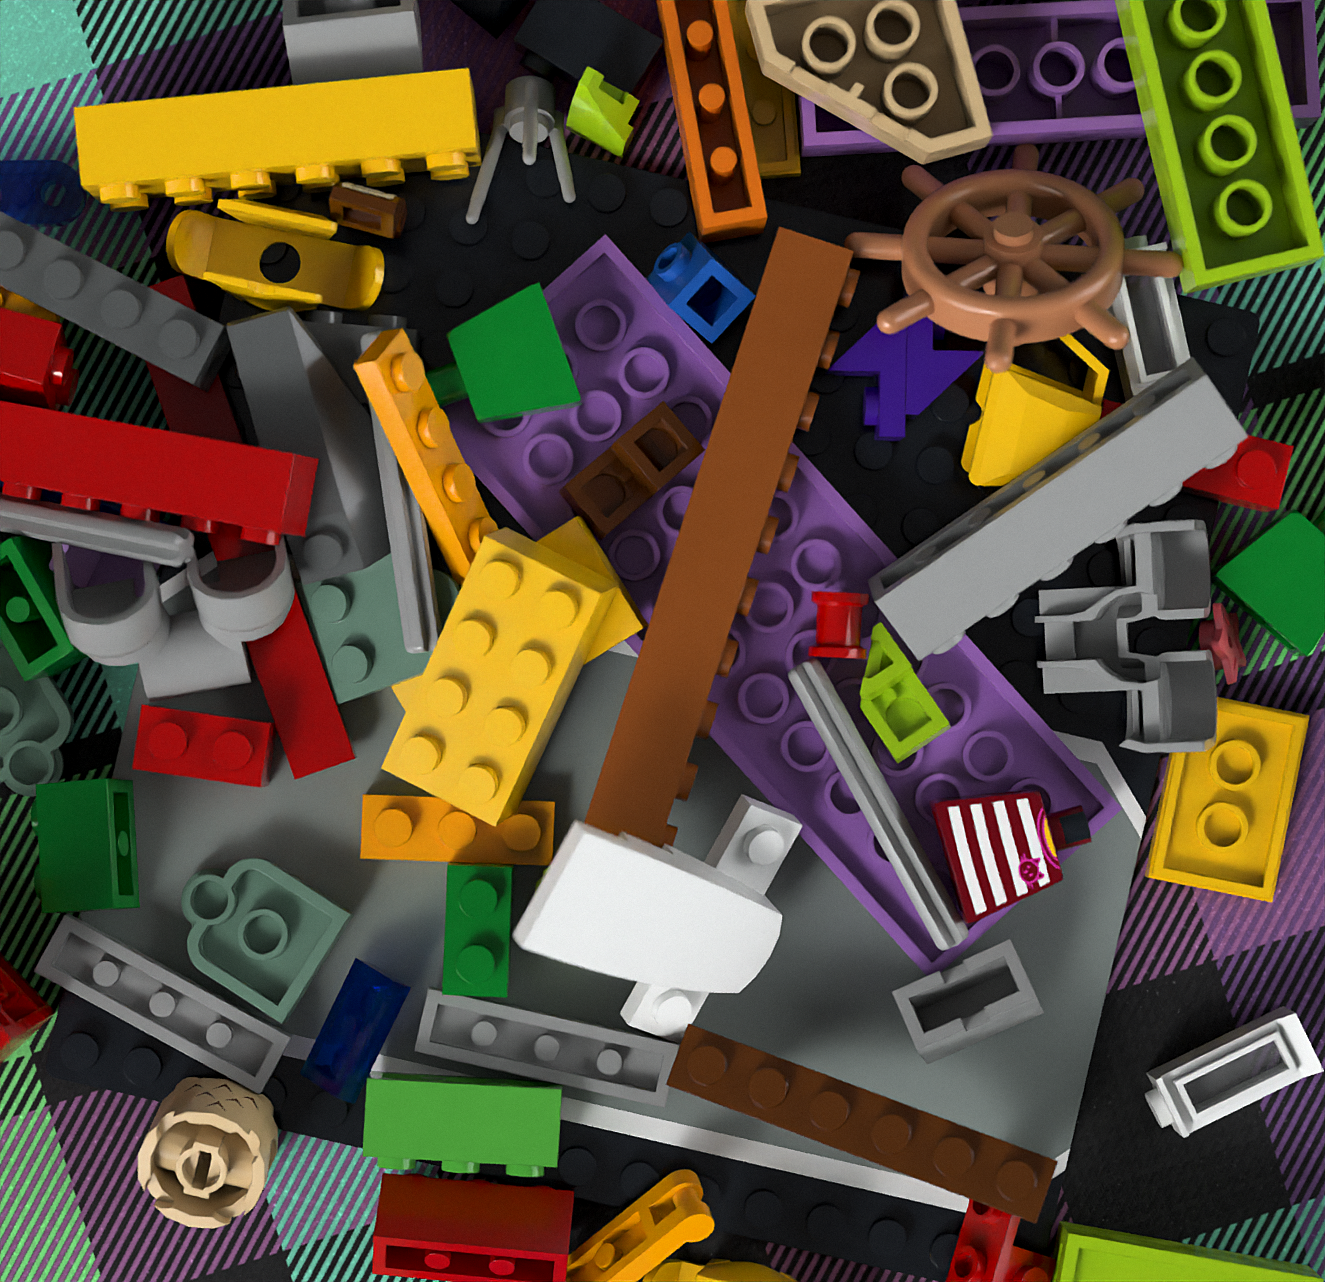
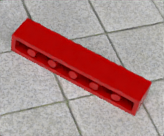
[0,401,318,546]

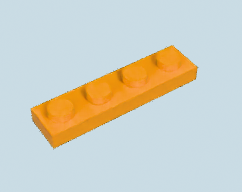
[353,328,499,585]

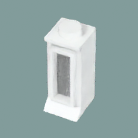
[1106,235,1190,402]
[1145,1006,1324,1138]

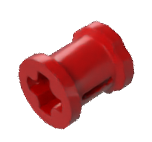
[808,591,869,659]

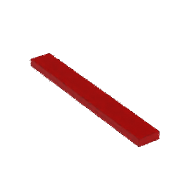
[145,274,357,780]

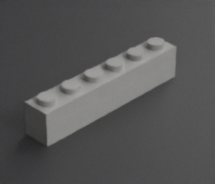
[867,356,1248,661]

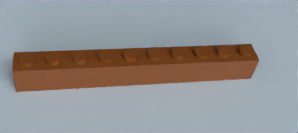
[584,227,860,849]

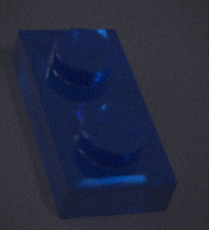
[300,958,411,1104]

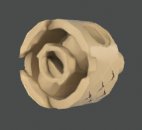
[138,1077,278,1229]

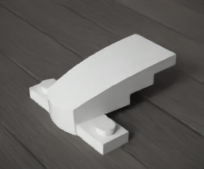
[513,794,803,1044]

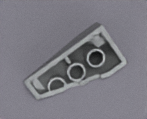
[226,305,430,585]

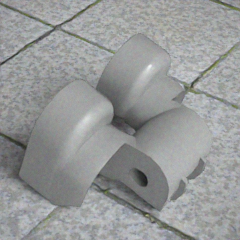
[1034,520,1218,753]
[52,534,295,702]

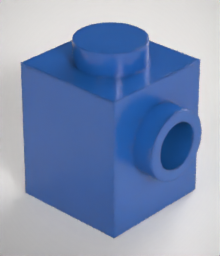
[646,231,756,344]

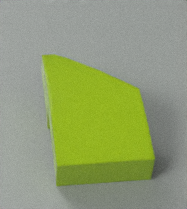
[566,66,640,158]
[860,622,951,764]

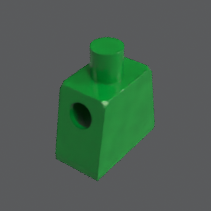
[424,283,582,424]
[1211,509,1325,656]

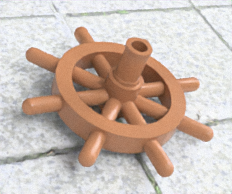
[844,144,1184,373]

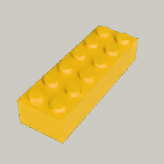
[73,68,482,212]

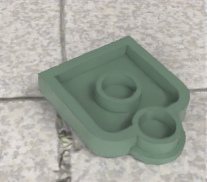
[295,553,460,705]
[0,639,74,796]
[181,858,354,1024]

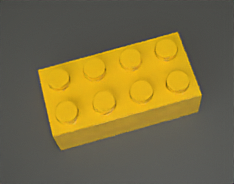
[381,527,620,827]

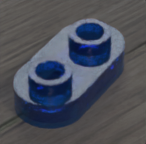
[0,160,87,227]

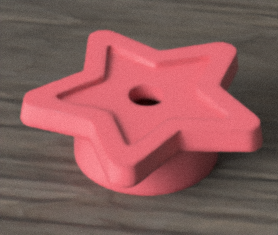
[1199,603,1246,685]

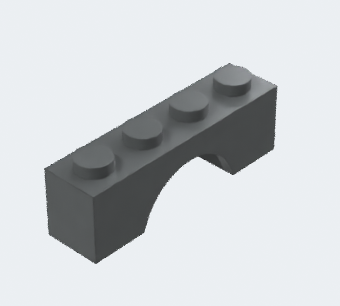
[0,211,232,393]

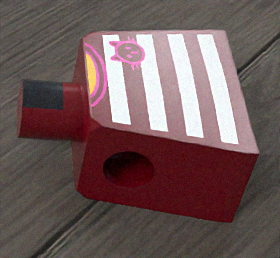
[929,789,1091,924]

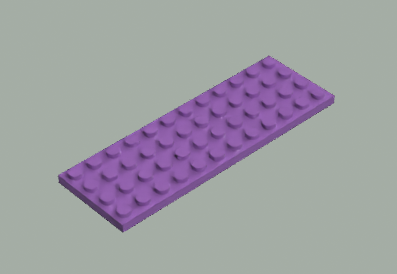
[441,234,1122,976]

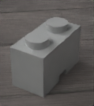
[892,939,1044,1065]

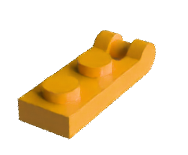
[566,1169,715,1282]

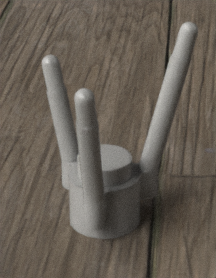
[466,76,576,224]

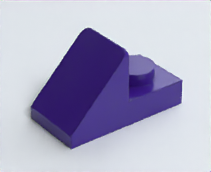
[903,289,984,419]
[825,324,907,441]

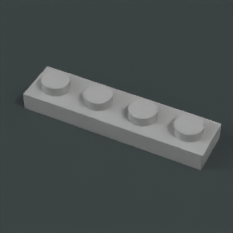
[34,913,293,1094]
[414,987,679,1108]

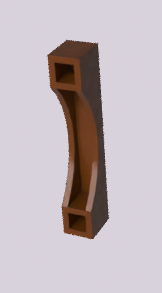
[666,1023,1058,1224]

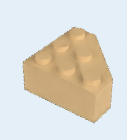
[745,0,993,165]

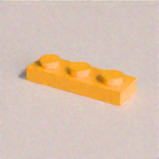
[360,794,555,866]

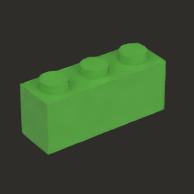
[362,1071,563,1177]

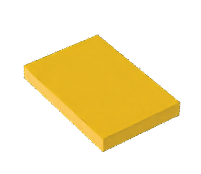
[1145,697,1310,902]

